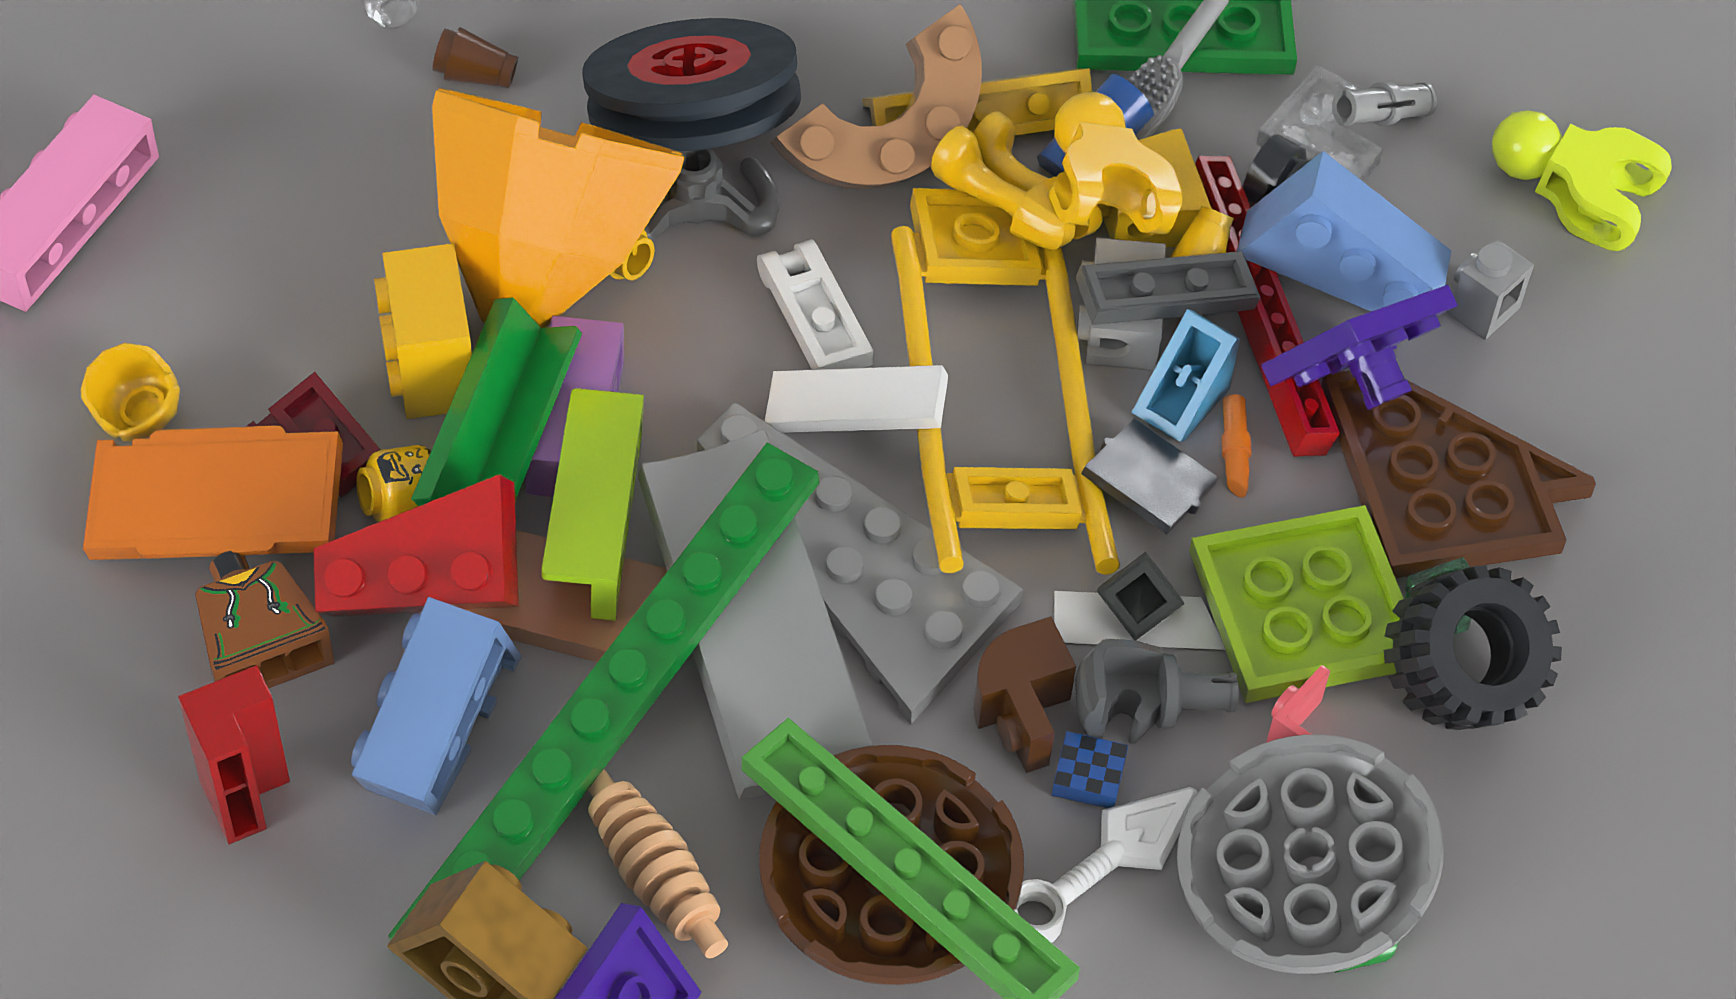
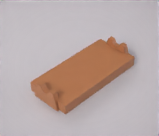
[467,530,667,662]

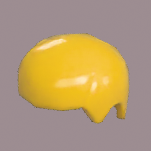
[80,342,180,441]

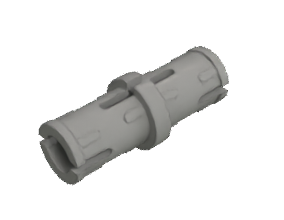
[1332,81,1438,126]

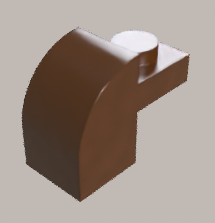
[974,616,1076,773]

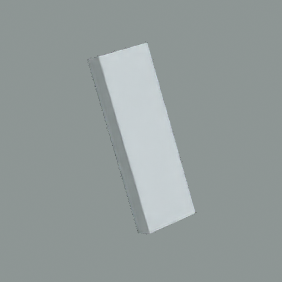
[765,365,948,433]

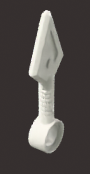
[1015,787,1198,943]

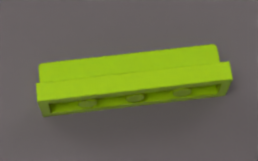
[542,388,644,621]

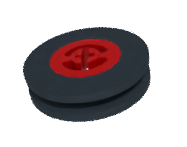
[582,18,801,151]

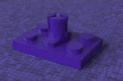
[1261,284,1458,410]
[554,903,702,999]

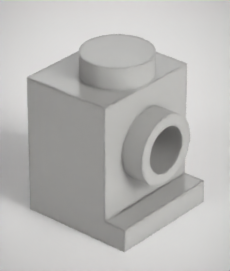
[1446,239,1534,340]

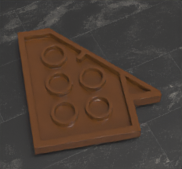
[1321,370,1596,579]

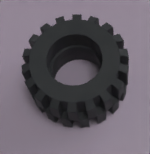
[1383,565,1562,730]

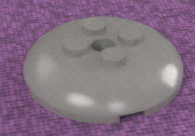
[1177,734,1443,974]

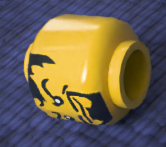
[356,445,431,523]

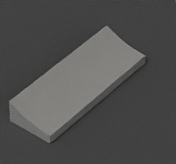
[638,428,873,800]

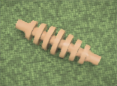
[588,769,728,958]

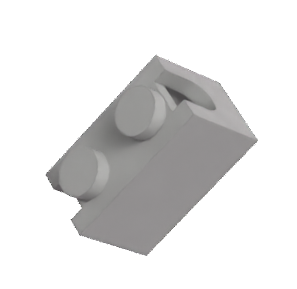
[1077,238,1166,370]

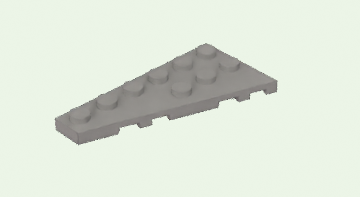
[697,402,1023,725]

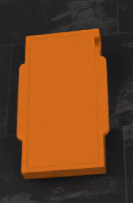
[83,426,343,560]

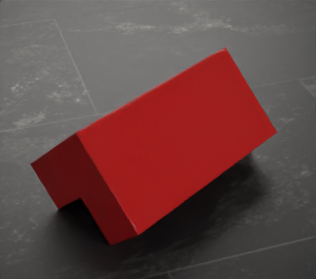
[178,665,290,844]

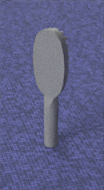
[1128,0,1230,140]

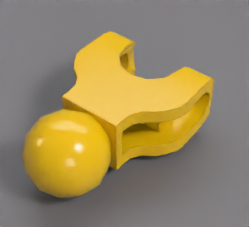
[1049,91,1182,235]

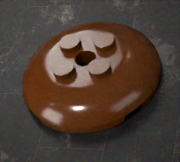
[759,745,1024,985]

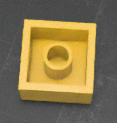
[374,243,472,419]

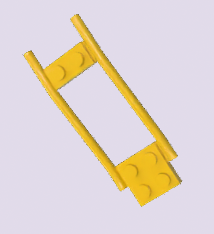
[891,188,1120,575]

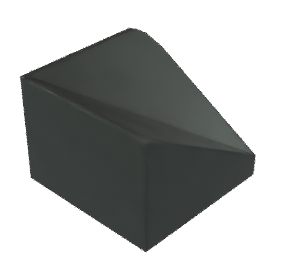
[1097,551,1184,641]

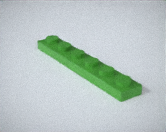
[742,717,1080,999]

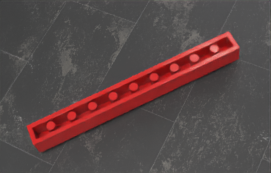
[1195,156,1340,457]

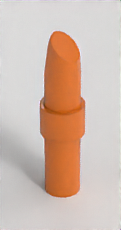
[1221,394,1252,498]

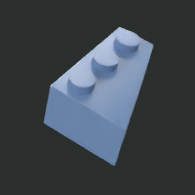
[1237,151,1452,311]
[351,597,522,815]

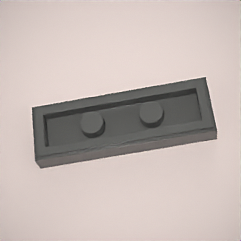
[1075,251,1260,325]

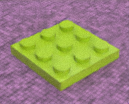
[1189,505,1404,703]

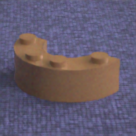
[770,4,982,190]

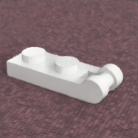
[757,239,873,370]

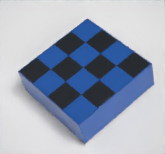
[1051,731,1128,808]

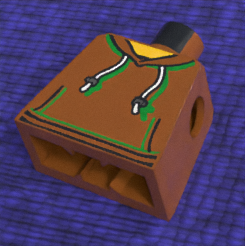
[195,551,335,689]

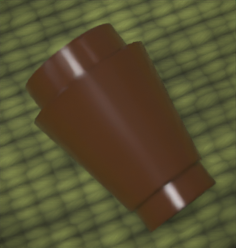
[432,27,518,88]

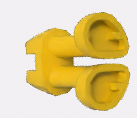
[931,111,1103,250]

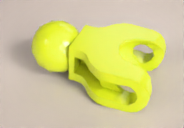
[1492,110,1672,251]

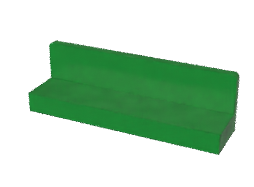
[411,298,582,506]

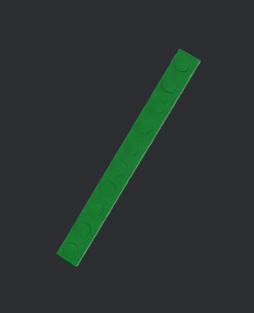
[388,442,820,940]

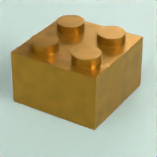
[386,861,588,999]

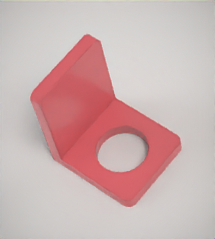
[1266,665,1330,743]

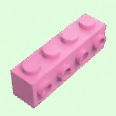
[0,95,159,312]

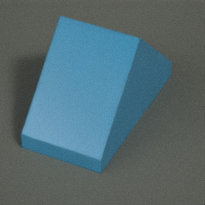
[1131,309,1240,442]

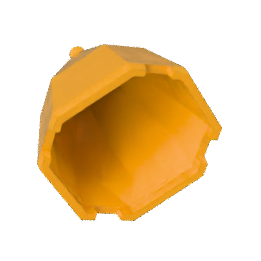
[432,88,684,328]

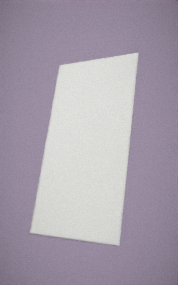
[1054,591,1225,650]

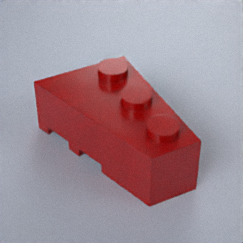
[314,474,519,617]

